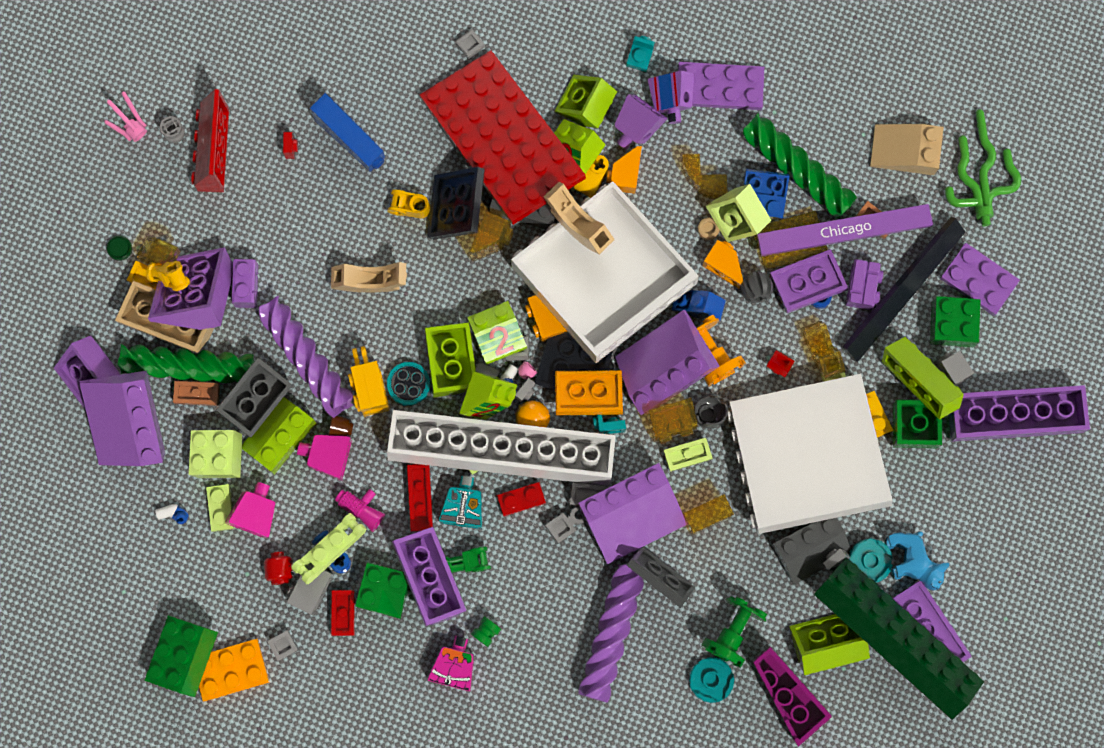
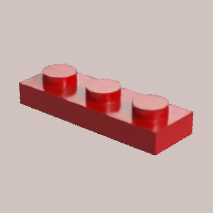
[407,464,433,532]

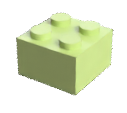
[189,430,242,478]

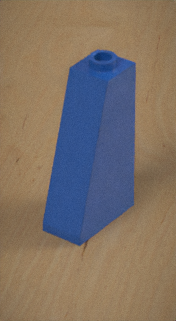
[310,93,385,172]

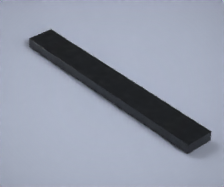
[842,217,965,362]

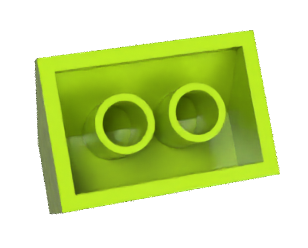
[425,323,476,398]
[242,397,317,475]
[789,614,870,675]

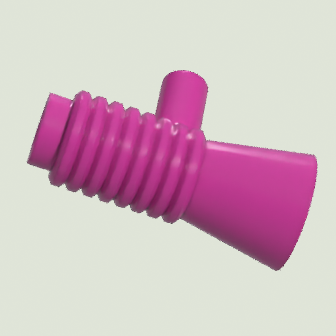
[335,489,385,532]

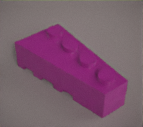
[753,646,832,747]

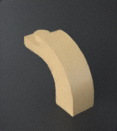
[544,182,615,255]
[331,262,407,293]

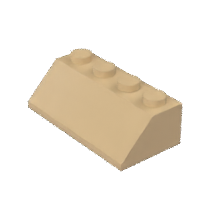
[115,281,214,353]

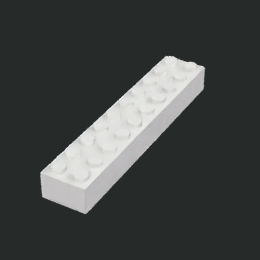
[387,410,616,486]

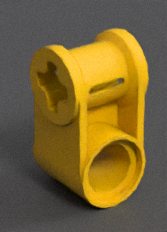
[574,155,609,198]
[387,189,431,219]

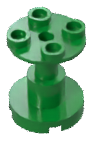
[701,596,767,668]

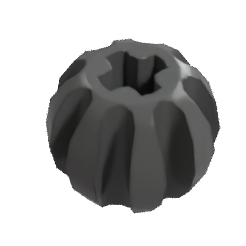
[740,272,773,303]

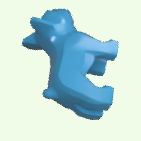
[885,531,950,591]

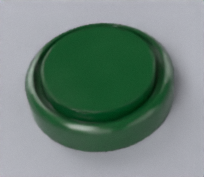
[106,236,132,261]

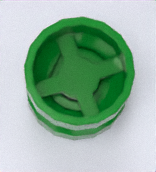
[471,616,502,647]

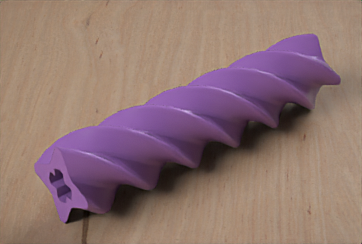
[258,296,353,418]
[578,564,644,703]

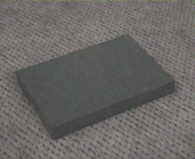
[626,547,695,608]

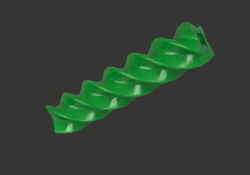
[742,113,857,219]
[117,344,254,384]

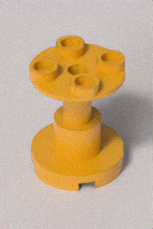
[697,315,746,387]

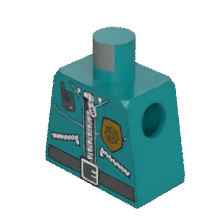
[439,476,482,529]

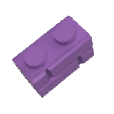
[232,259,259,308]
[846,259,883,310]

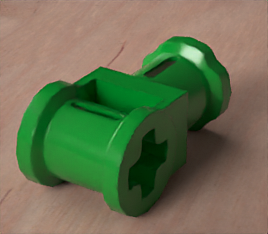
[445,547,491,573]

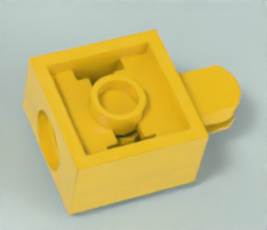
[348,346,390,417]

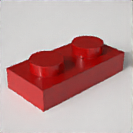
[497,482,546,517]
[331,590,355,636]

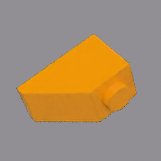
[606,146,642,194]
[702,240,743,289]

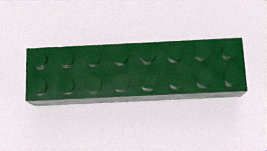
[814,557,984,720]

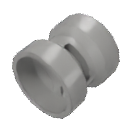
[160,116,185,143]

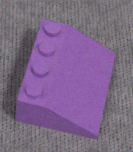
[148,247,233,330]
[616,310,720,415]
[79,371,165,466]
[578,463,687,564]

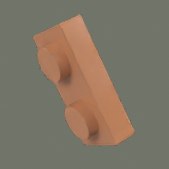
[173,381,220,406]

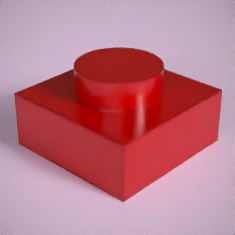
[283,132,298,159]
[766,350,795,377]

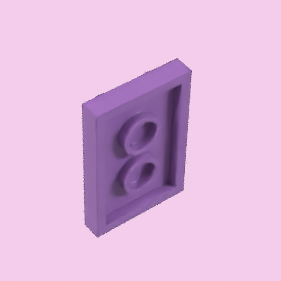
[940,243,1020,316]
[770,249,848,313]

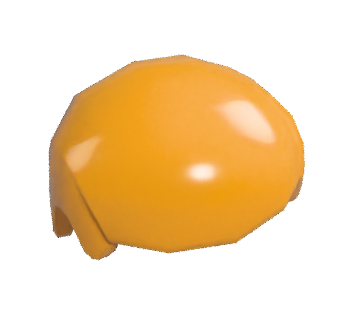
[515,400,550,427]

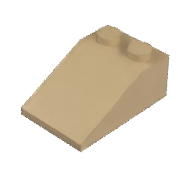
[870,124,944,176]

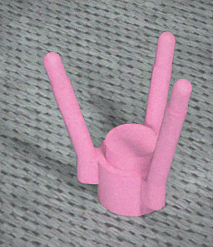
[104,91,147,142]

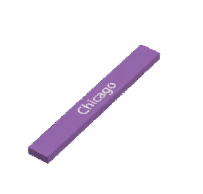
[757,204,933,257]

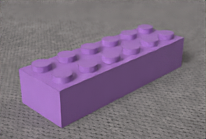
[949,385,1090,442]

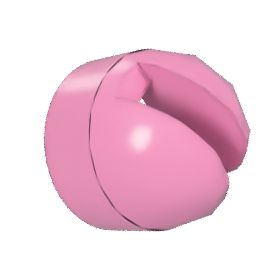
[518,360,538,380]

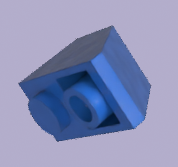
[672,290,726,321]

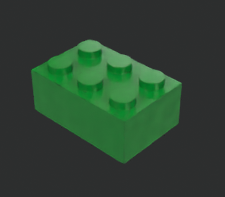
[144,615,218,697]

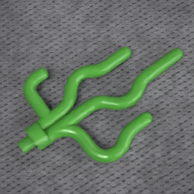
[945,109,1021,227]

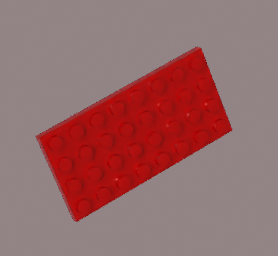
[419,50,586,225]

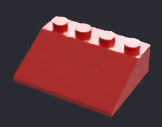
[191,89,230,192]

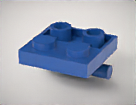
[743,169,790,218]

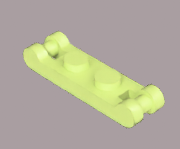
[291,513,367,584]

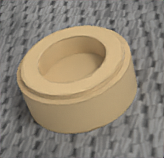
[698,217,720,240]

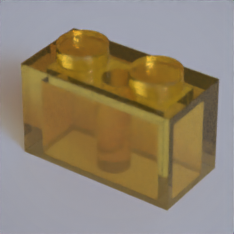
[683,494,734,536]

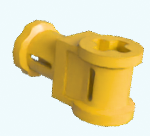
[146,261,190,291]

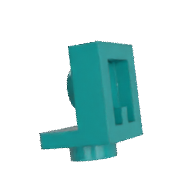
[626,36,655,72]
[593,415,626,434]

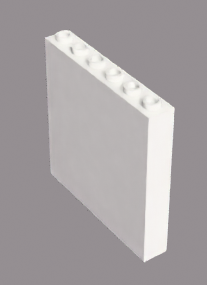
[511,182,699,363]
[728,374,892,534]

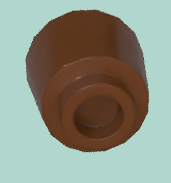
[329,415,354,436]

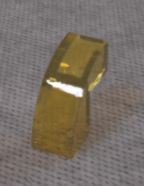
[681,154,728,200]
[136,236,181,266]
[801,321,846,379]

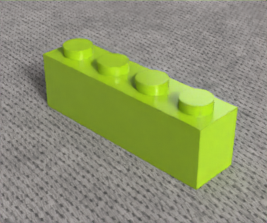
[882,337,964,420]

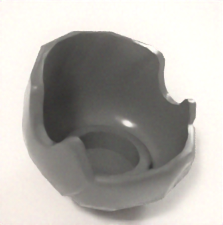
[693,396,728,429]

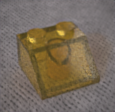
[469,211,513,262]
[646,398,698,444]

